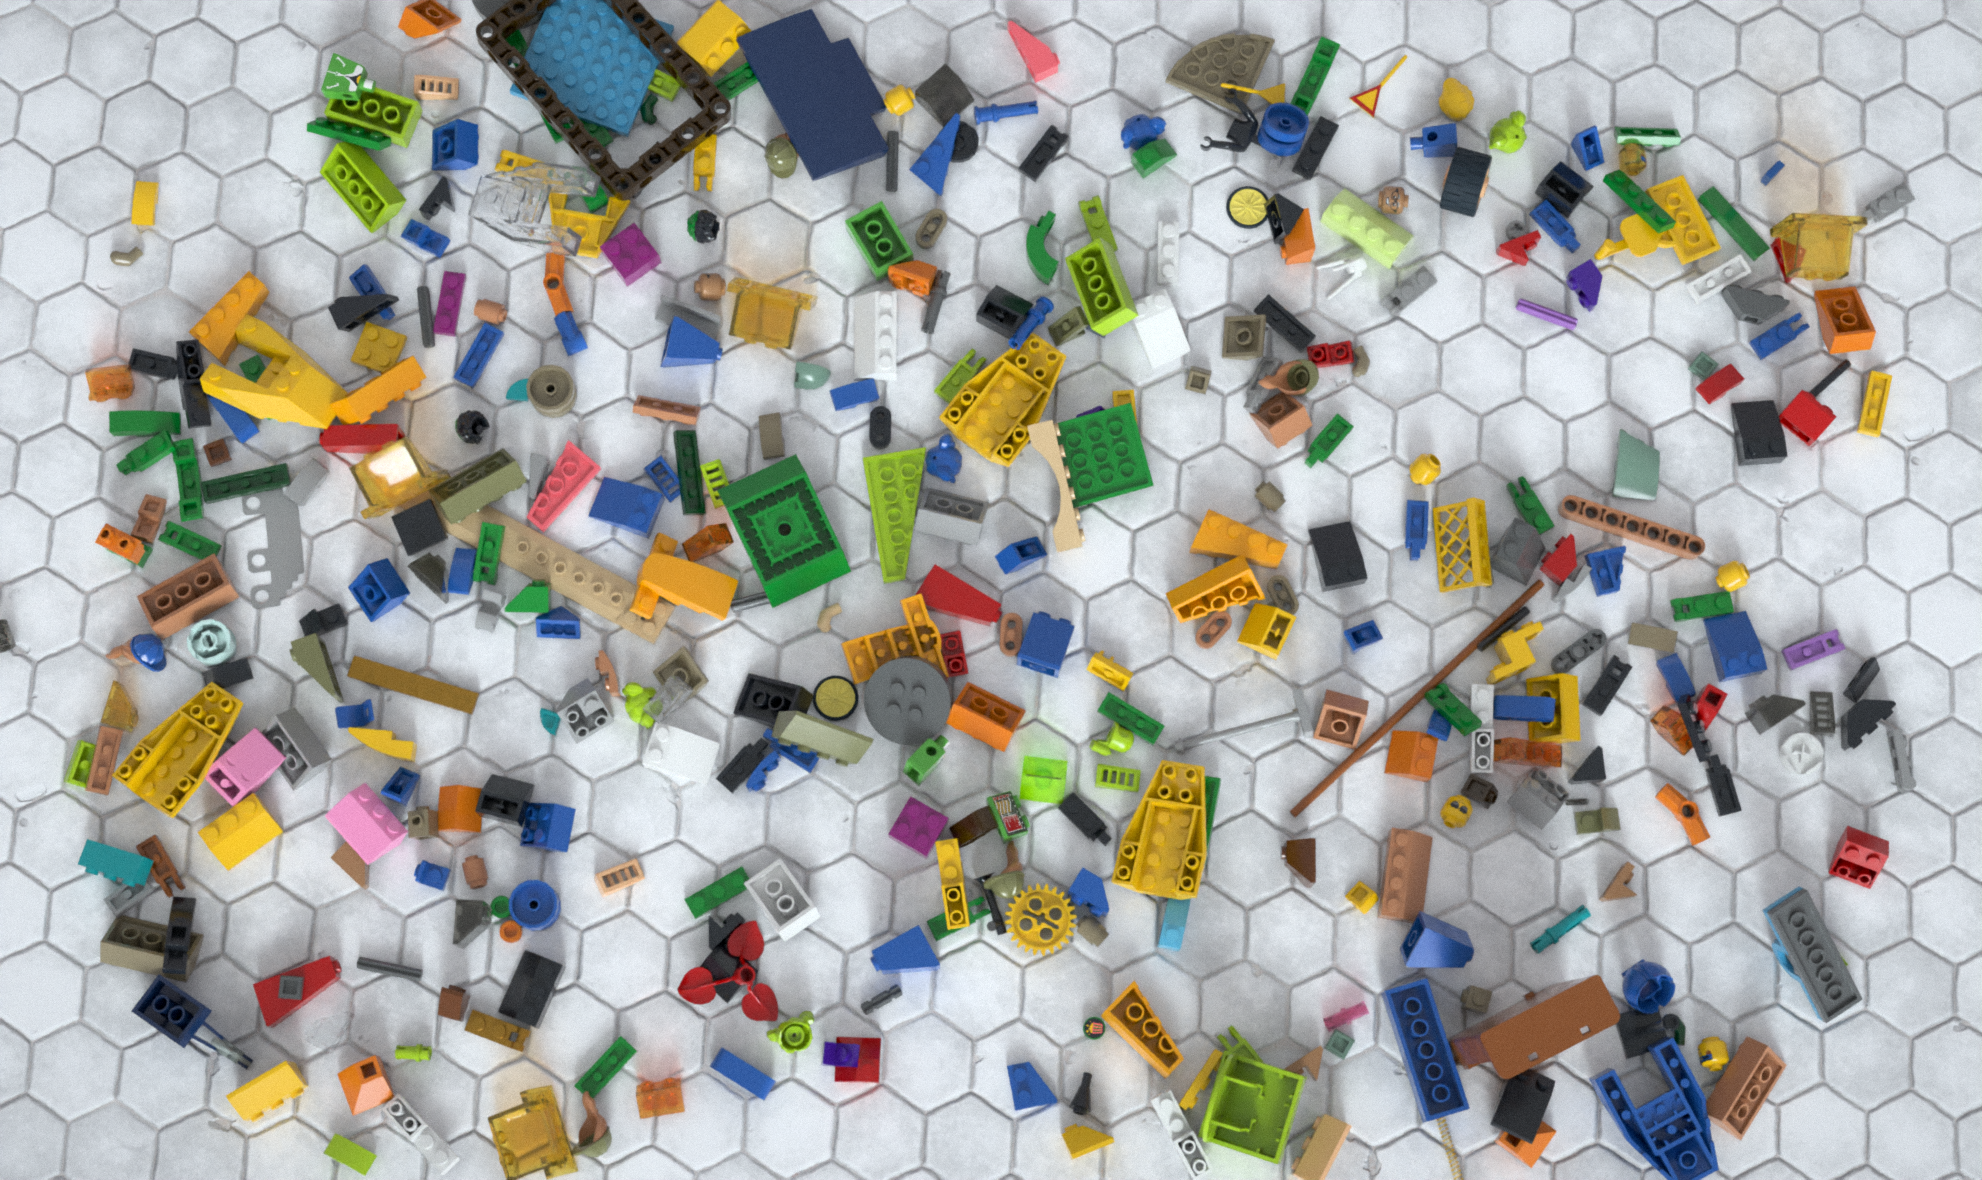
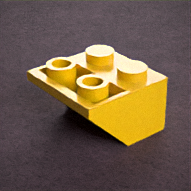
[1237,603,1297,660]

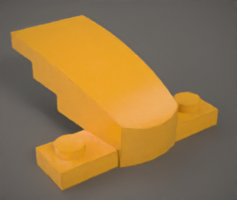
[629,532,738,621]
[840,594,949,685]

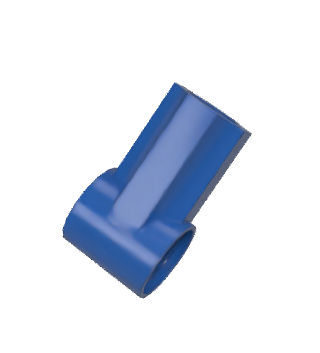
[554,311,588,356]

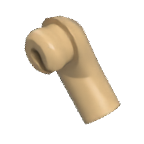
[817,602,842,633]

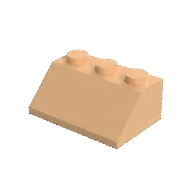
[1291,1114,1352,1180]

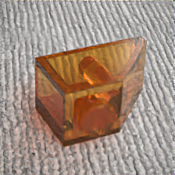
[682,523,734,562]

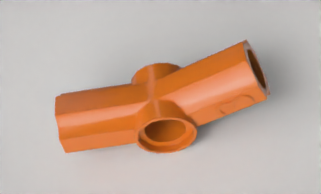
[543,252,574,316]
[1655,783,1711,846]

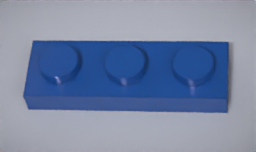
[453,323,505,389]

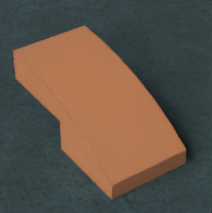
[131,494,167,544]

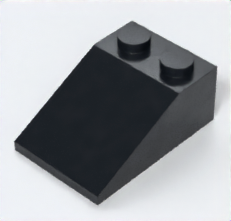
[1730,400,1788,466]
[1308,521,1368,592]
[733,673,814,728]
[1490,1069,1555,1144]

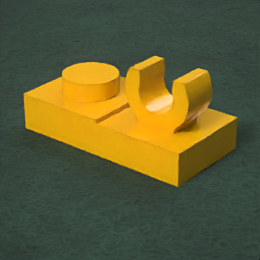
[1086,650,1134,692]

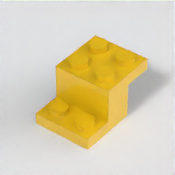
[1486,621,1544,685]

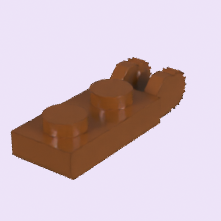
[136,835,186,898]

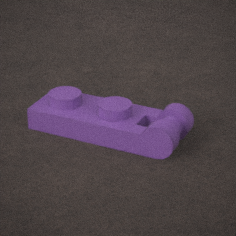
[1781,629,1846,671]

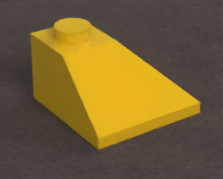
[1061,1124,1115,1160]

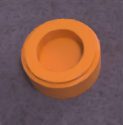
[499,920,523,943]

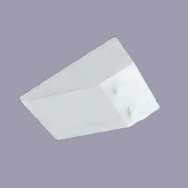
[1129,289,1191,369]
[642,722,721,786]
[744,858,821,942]

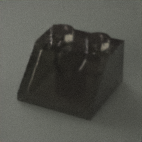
[915,63,974,127]
[1744,694,1806,735]
[453,899,493,949]

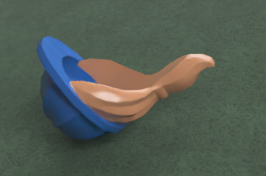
[105,633,167,672]

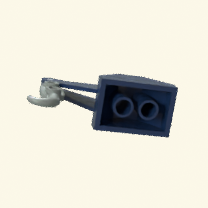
[131,974,254,1069]

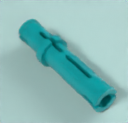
[1530,905,1591,954]

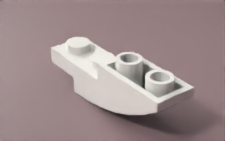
[1468,684,1494,773]
[1149,1089,1214,1180]
[382,1093,460,1175]

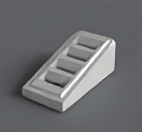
[529,453,550,501]

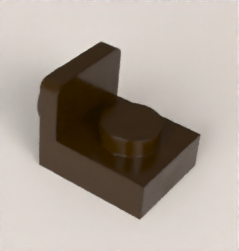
[1460,773,1498,809]

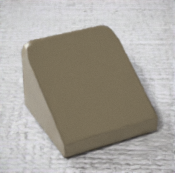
[1185,366,1212,395]

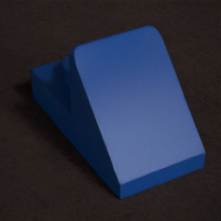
[1343,620,1383,654]

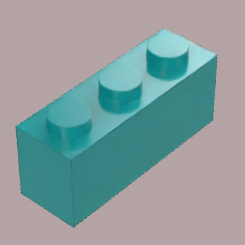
[78,839,154,887]

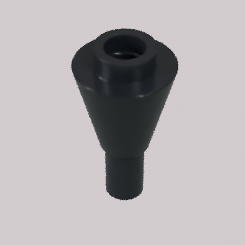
[1069,1072,1092,1115]

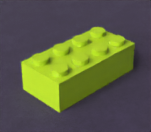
[324,87,423,148]
[1065,237,1139,336]

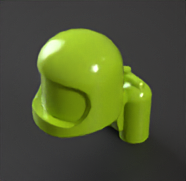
[1089,721,1134,756]

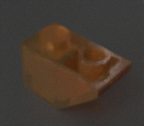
[1650,705,1693,756]

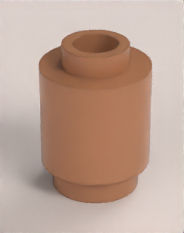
[474,299,507,325]
[462,855,489,889]

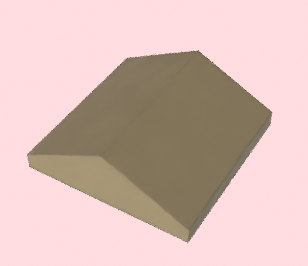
[1222,315,1266,361]
[653,646,709,707]

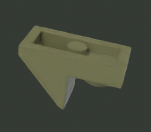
[1048,306,1090,346]
[1573,807,1621,835]

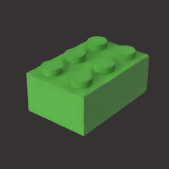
[845,201,914,281]

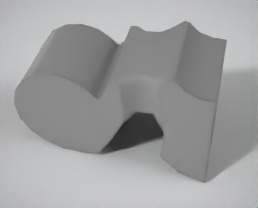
[475,589,507,633]

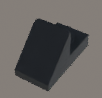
[419,176,455,220]
[299,603,348,636]
[709,912,745,951]

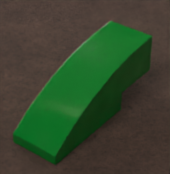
[109,410,181,437]

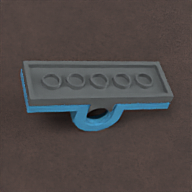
[1763,886,1863,1023]

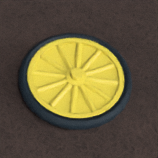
[1226,186,1269,229]
[813,675,859,721]

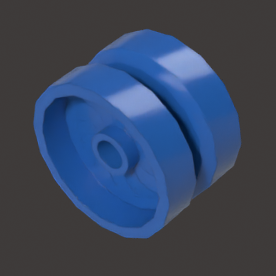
[1257,103,1309,156]
[509,880,561,932]

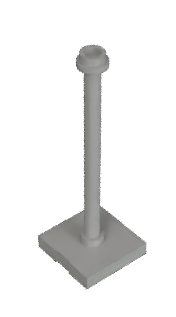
[1174,688,1313,754]

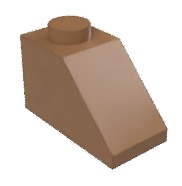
[330,841,369,890]

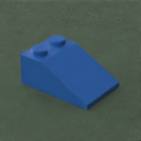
[588,477,665,539]
[1703,611,1767,682]

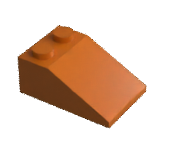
[1814,286,1876,354]

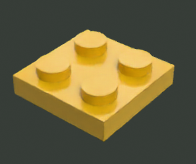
[351,322,407,373]

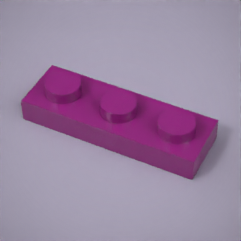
[433,271,467,337]

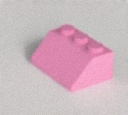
[325,783,408,865]

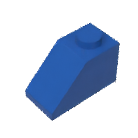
[995,536,1048,575]

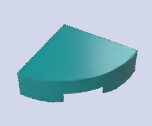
[506,379,528,401]
[540,708,561,736]

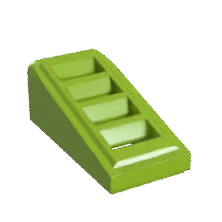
[700,459,729,509]
[1095,764,1141,792]

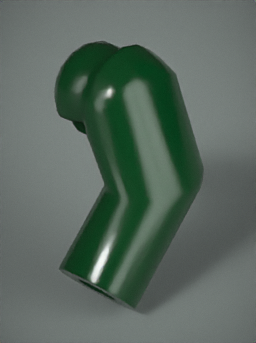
[640,94,659,125]
[1674,1014,1686,1046]

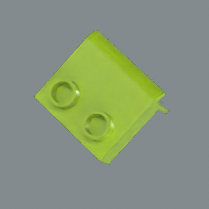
[1198,1050,1307,1165]

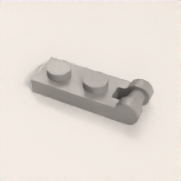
[1379,265,1438,318]
[1887,729,1916,793]

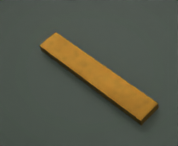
[347,655,479,715]

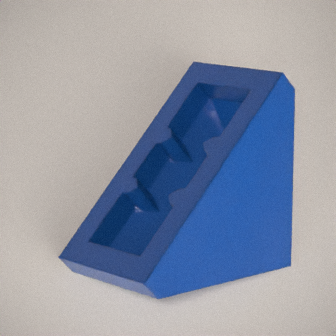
[536,606,581,639]

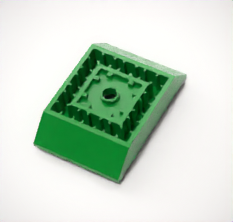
[717,454,851,608]

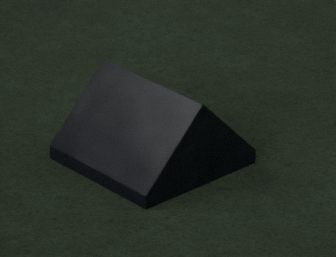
[1264,193,1304,244]
[700,941,758,1004]

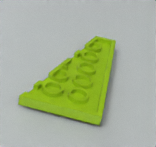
[863,447,926,584]

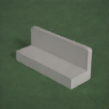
[655,295,723,340]

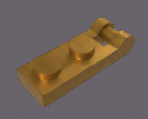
[464,1010,531,1052]

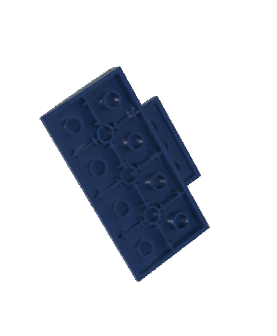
[736,9,889,181]

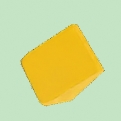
[1345,880,1379,914]

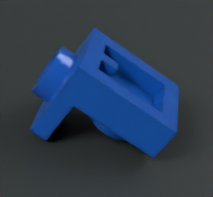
[414,860,451,891]

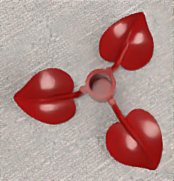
[677,921,778,1022]

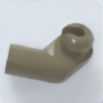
[110,246,143,267]
[1352,346,1370,377]

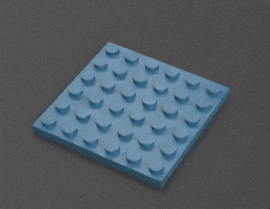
[510,0,674,137]

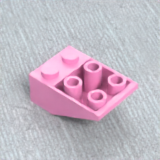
[205,728,286,806]

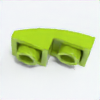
[323,1133,377,1176]

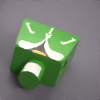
[321,53,376,101]
[903,735,950,786]

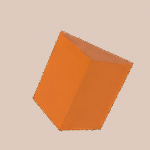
[438,785,482,833]

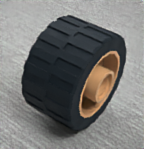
[1440,147,1492,217]

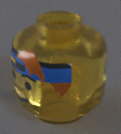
[1618,143,1647,176]

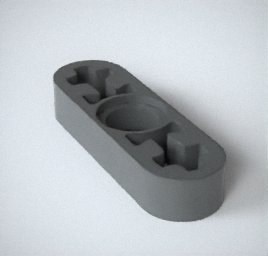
[1551,629,1607,674]

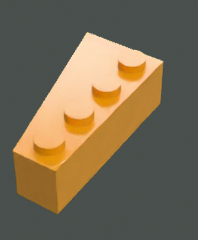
[189,271,270,366]
[330,356,427,425]
[1189,509,1288,569]
[1165,554,1266,623]
[1101,980,1184,1079]

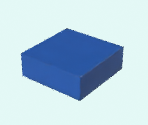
[1760,161,1785,186]

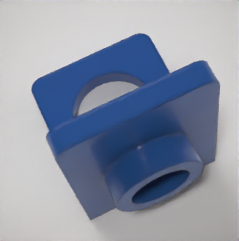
[335,699,374,729]

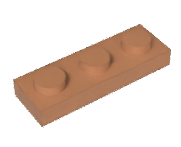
[633,395,701,425]
[85,726,123,796]

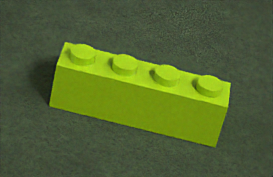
[320,142,406,233]

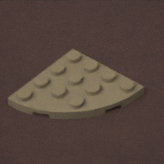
[1165,33,1275,115]

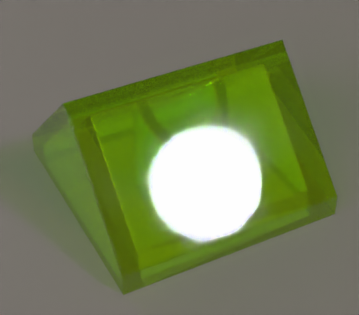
[1019,756,1068,804]

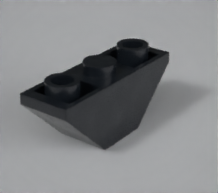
[1841,699,1896,751]

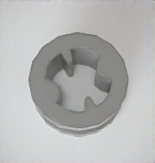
[1505,220,1526,240]

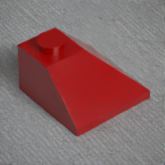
[835,1037,881,1084]

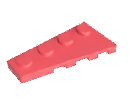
[527,440,601,533]

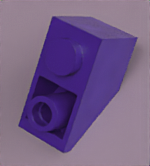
[1566,259,1603,312]

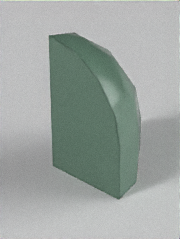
[794,361,831,390]

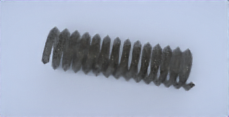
[1565,798,1589,806]

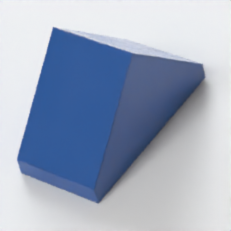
[1570,125,1605,171]
[380,766,420,806]

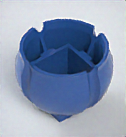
[1621,959,1675,1014]

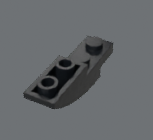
[176,339,212,429]
[162,897,196,975]

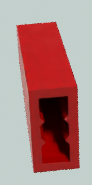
[320,424,406,456]
[915,564,1003,627]
[253,956,342,1028]

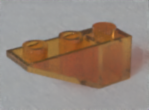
[1493,737,1562,768]

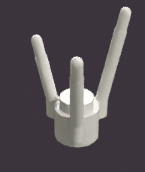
[1316,254,1366,300]

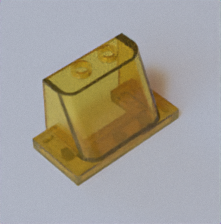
[1770,213,1868,281]
[727,277,818,350]
[349,437,451,519]
[487,1085,578,1180]

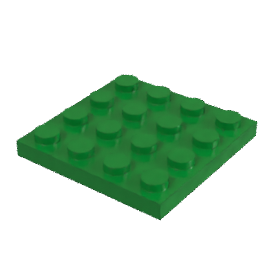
[1057,403,1154,508]

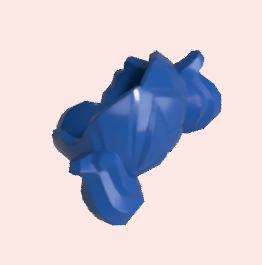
[1121,114,1166,150]
[925,434,962,483]

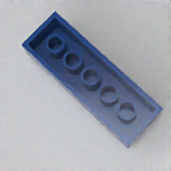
[1381,978,1470,1123]

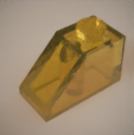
[101,680,139,732]

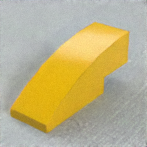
[348,727,417,762]

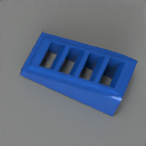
[643,455,680,502]
[1426,709,1452,741]

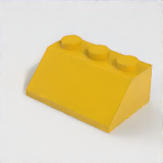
[676,0,751,77]
[1526,673,1581,744]
[198,793,284,871]
[226,1060,308,1122]

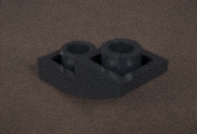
[202,658,254,689]

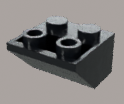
[1535,161,1594,218]
[976,285,1034,339]
[475,774,535,827]

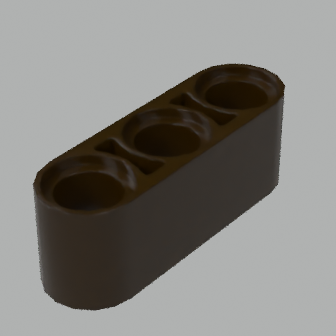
[949,805,999,848]

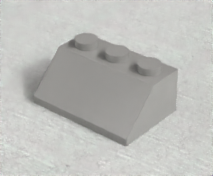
[914,487,989,545]
[261,708,332,791]

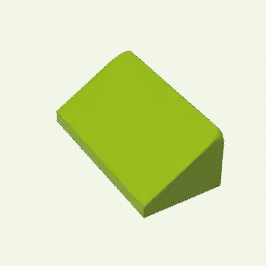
[63,740,95,788]

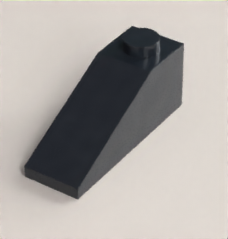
[328,294,399,332]

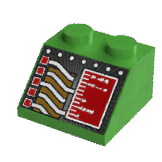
[986,791,1030,844]

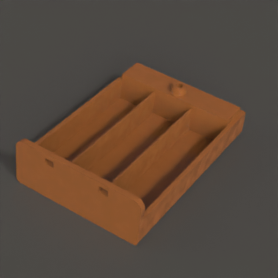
[1447,975,1620,1079]

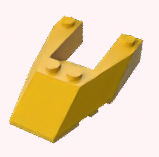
[200,314,348,429]

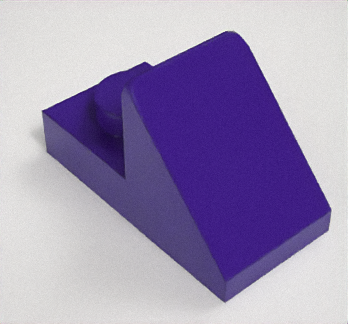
[821,1041,860,1068]

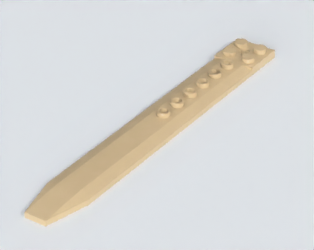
[360,454,676,645]

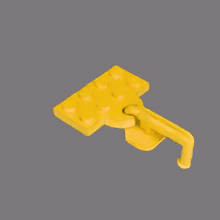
[1594,175,1721,265]

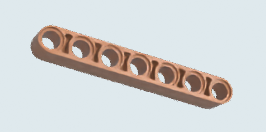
[1558,495,1705,560]

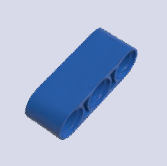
[206,394,260,444]
[1493,695,1556,722]
[709,1047,776,1100]

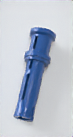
[974,100,1038,125]
[1008,296,1054,350]

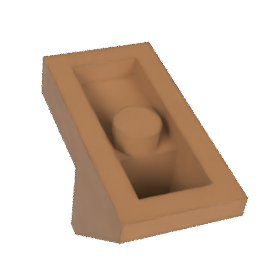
[1599,861,1637,902]
[1285,1045,1323,1081]

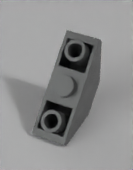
[1721,285,1790,325]

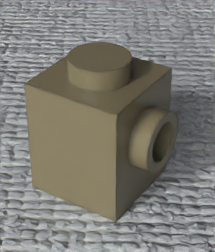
[408,806,439,840]
[1460,985,1492,1015]

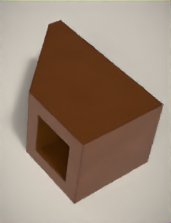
[438,984,471,1022]

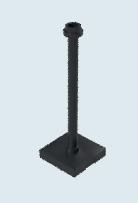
[1615,1009,1680,1059]

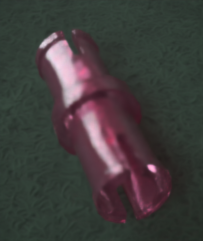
[1323,1001,1369,1032]

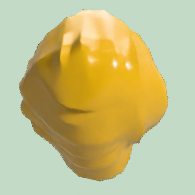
[1438,77,1474,121]

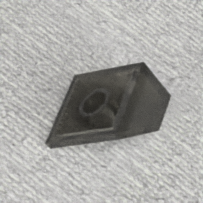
[407,552,449,604]

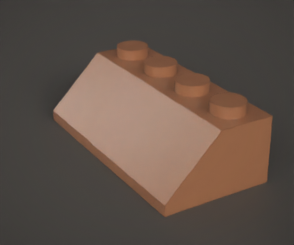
[137,553,239,640]
[1377,828,1433,923]
[1706,1036,1787,1140]

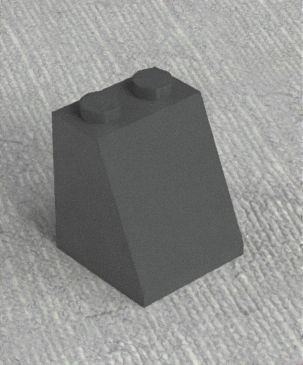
[1490,517,1545,586]

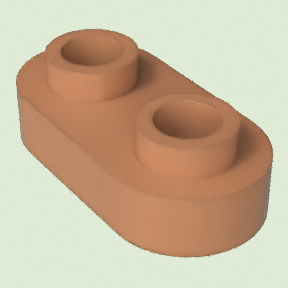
[1195,611,1232,649]
[999,613,1023,657]

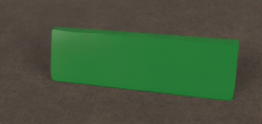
[1697,186,1770,261]

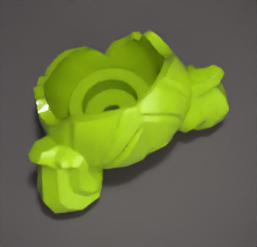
[1489,110,1527,153]
[622,682,663,729]
[767,1011,814,1053]

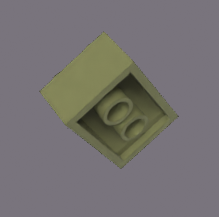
[289,633,344,703]

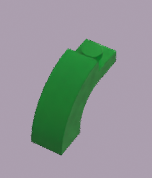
[1026,210,1059,285]

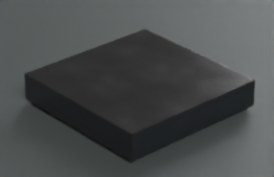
[391,499,449,556]

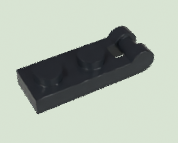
[1018,125,1070,182]
[1582,655,1633,716]

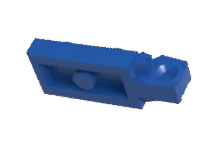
[1529,199,1581,254]
[349,264,395,320]
[1404,500,1429,561]
[763,728,820,773]

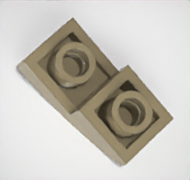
[759,412,785,460]
[1628,623,1678,653]

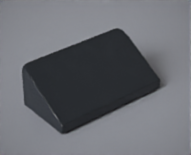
[1843,657,1880,703]

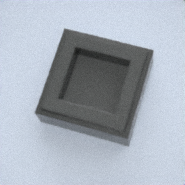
[278,975,305,1000]

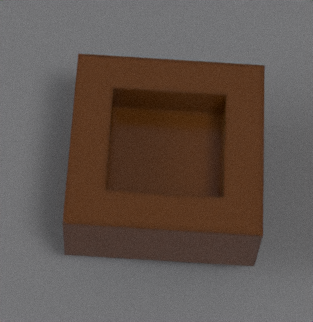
[203,438,232,467]

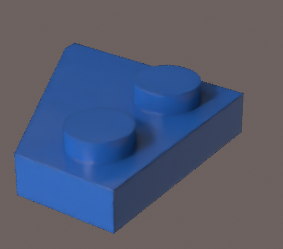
[1584,546,1626,597]
[1007,1062,1058,1111]

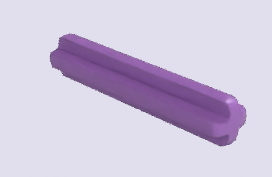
[1516,298,1578,330]

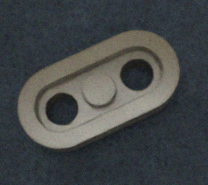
[915,209,947,249]
[1267,575,1299,615]

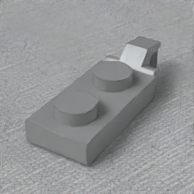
[1858,182,1915,225]
[1243,356,1284,414]

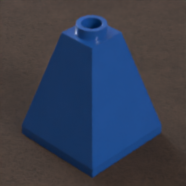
[660,316,723,368]

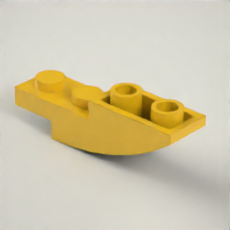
[935,838,970,930]

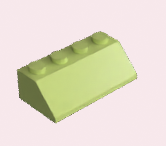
[1320,188,1414,269]

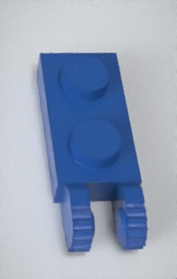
[1749,312,1810,360]

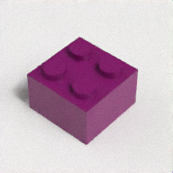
[600,223,661,287]
[888,796,949,859]

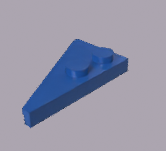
[909,113,961,196]

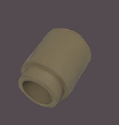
[1255,481,1286,513]
[1076,915,1109,947]

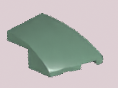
[1612,429,1660,500]

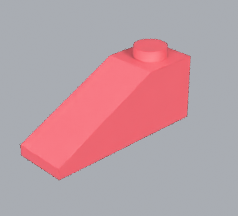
[1007,21,1060,83]

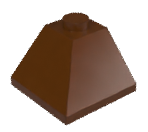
[1280,838,1316,888]

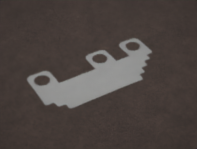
[242,489,304,609]

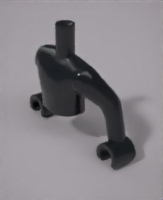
[1200,88,1263,152]

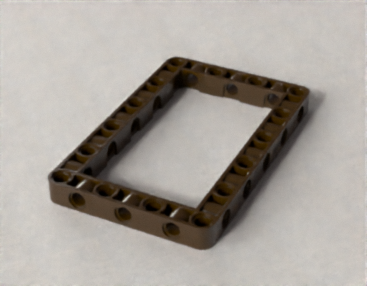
[476,0,731,201]

